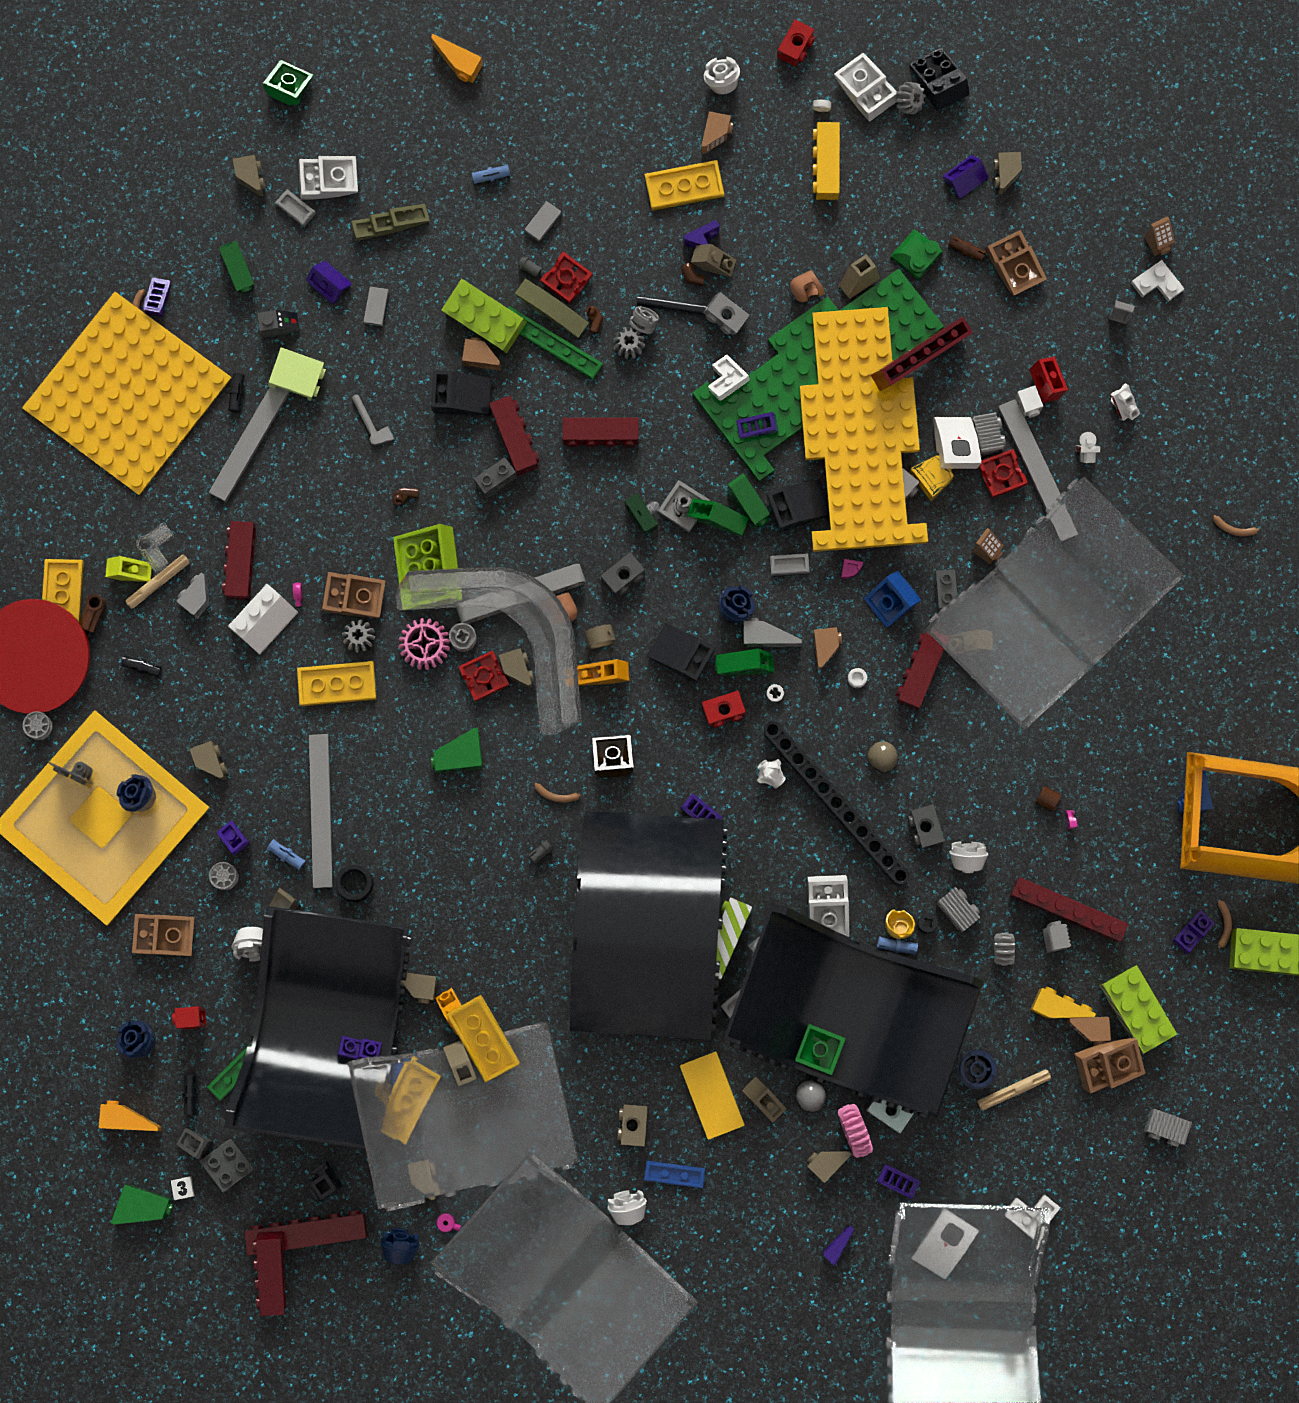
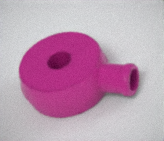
[293,582,303,606]
[436,1213,461,1233]

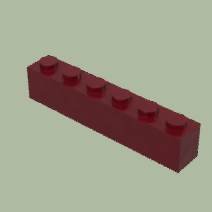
[871,317,973,391]
[1009,877,1128,943]
[245,1210,368,1255]

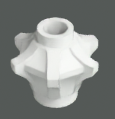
[757,759,786,788]

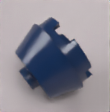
[718,586,756,623]
[116,774,156,812]
[115,1020,156,1059]
[957,1050,997,1089]
[380,1228,420,1264]

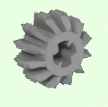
[895,82,926,114]
[614,327,645,359]
[342,620,375,653]
[994,933,1015,966]

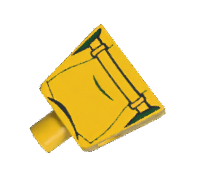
[909,455,954,501]

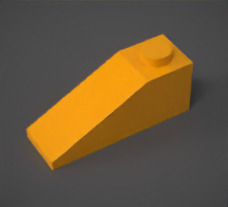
[431,34,483,83]
[567,659,629,687]
[99,1101,162,1131]

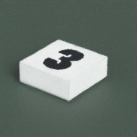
[171,1176,195,1200]

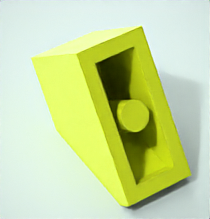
[105,556,152,582]

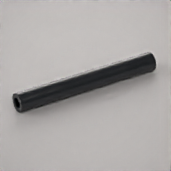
[637,295,707,315]

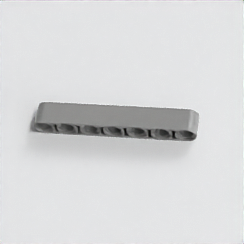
[456,564,586,624]

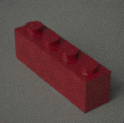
[489,395,540,476]
[563,417,639,447]
[222,521,256,600]
[895,629,948,711]
[253,1232,286,1316]

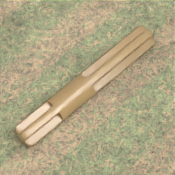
[126,555,190,609]
[977,1070,1051,1110]

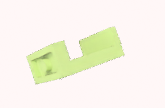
[268,348,326,401]

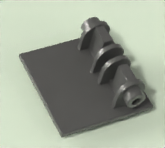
[49,762,93,785]
[199,1139,254,1193]

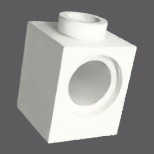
[1015,386,1043,418]

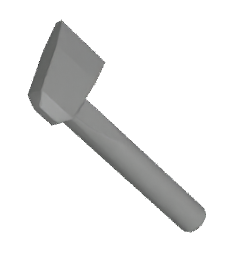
[352,395,394,446]

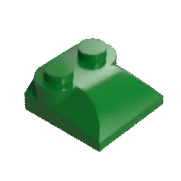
[263,60,313,106]
[890,229,943,280]
[795,1024,846,1076]

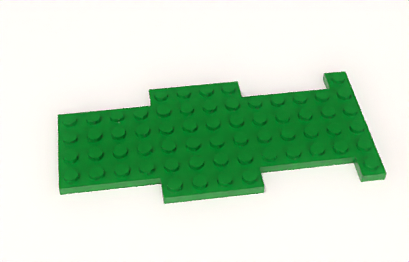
[692,269,944,482]

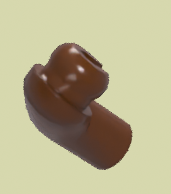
[681,262,705,286]
[586,306,603,334]
[392,487,419,505]

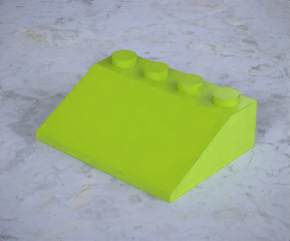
[393,524,462,611]

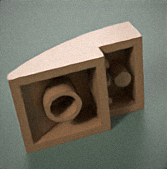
[985,230,1047,296]
[321,572,385,618]
[132,914,194,956]
[1074,1038,1146,1094]

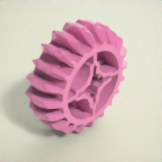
[399,618,450,670]
[838,1104,873,1158]

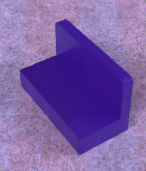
[943,155,988,198]
[306,261,352,304]

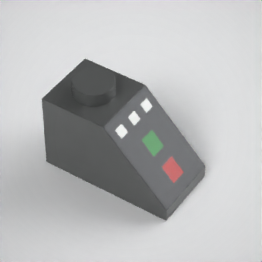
[257,310,300,338]

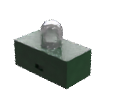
[625,493,660,536]

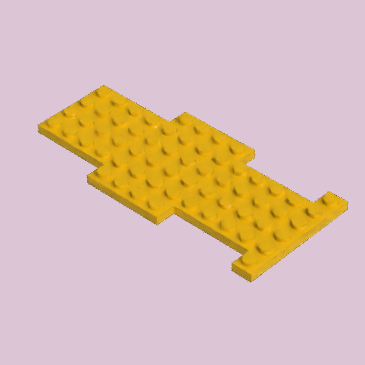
[800,307,928,552]

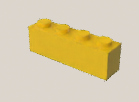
[813,122,840,200]

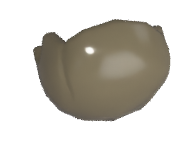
[868,741,899,772]

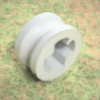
[767,684,784,702]

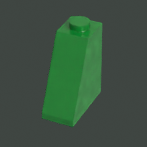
[219,240,254,293]
[727,473,770,529]
[687,498,748,536]
[715,649,775,676]
[431,728,483,773]
[111,1184,174,1225]

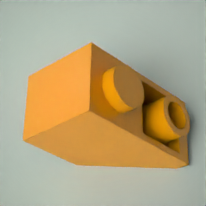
[435,988,462,1035]

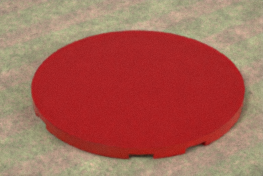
[0,599,90,714]

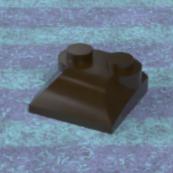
[592,735,634,778]

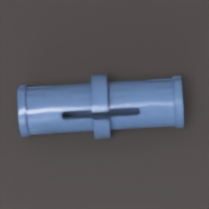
[472,164,510,184]
[267,839,306,871]
[877,936,918,956]

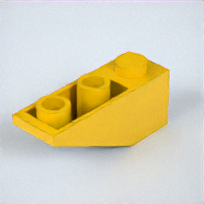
[1030,987,1096,1019]

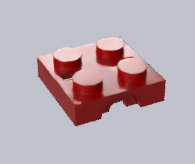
[540,252,593,304]
[979,449,1028,498]
[458,650,510,702]

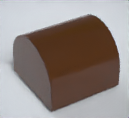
[1035,786,1061,812]

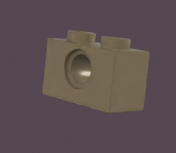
[617,1105,648,1146]

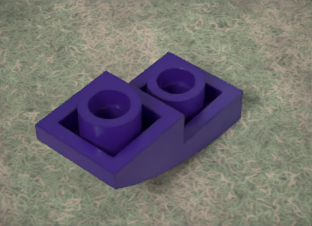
[1173,910,1215,954]
[337,1036,382,1062]

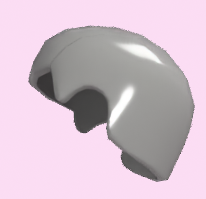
[796,1080,826,1112]

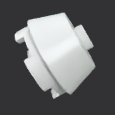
[704,57,740,94]
[949,842,988,873]
[232,927,263,961]
[608,1190,647,1225]

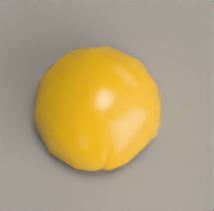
[885,909,915,939]

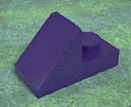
[683,220,720,249]
[217,820,251,855]

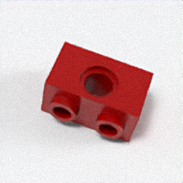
[777,19,816,67]
[1029,356,1068,403]
[702,691,746,728]
[172,1006,207,1030]

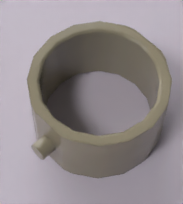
[584,624,616,649]

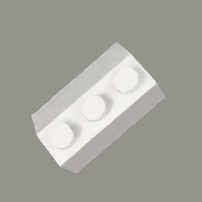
[229,584,298,654]

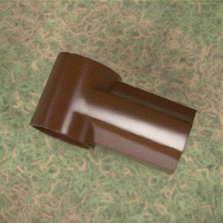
[79,594,107,633]

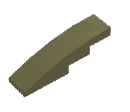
[350,204,430,241]
[514,279,589,338]

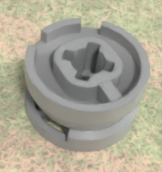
[629,306,659,334]
[449,623,477,652]
[23,712,53,740]
[209,862,239,890]

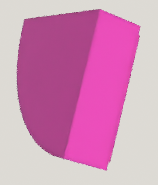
[841,559,863,579]
[1065,810,1078,830]

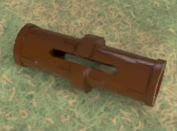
[948,235,987,262]

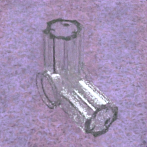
[136,522,174,573]

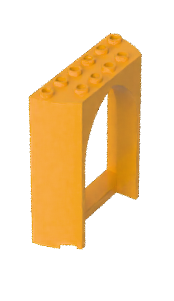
[1180,752,1299,884]

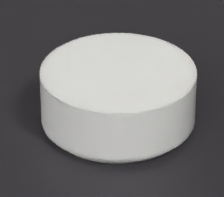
[813,100,831,112]
[848,668,867,688]

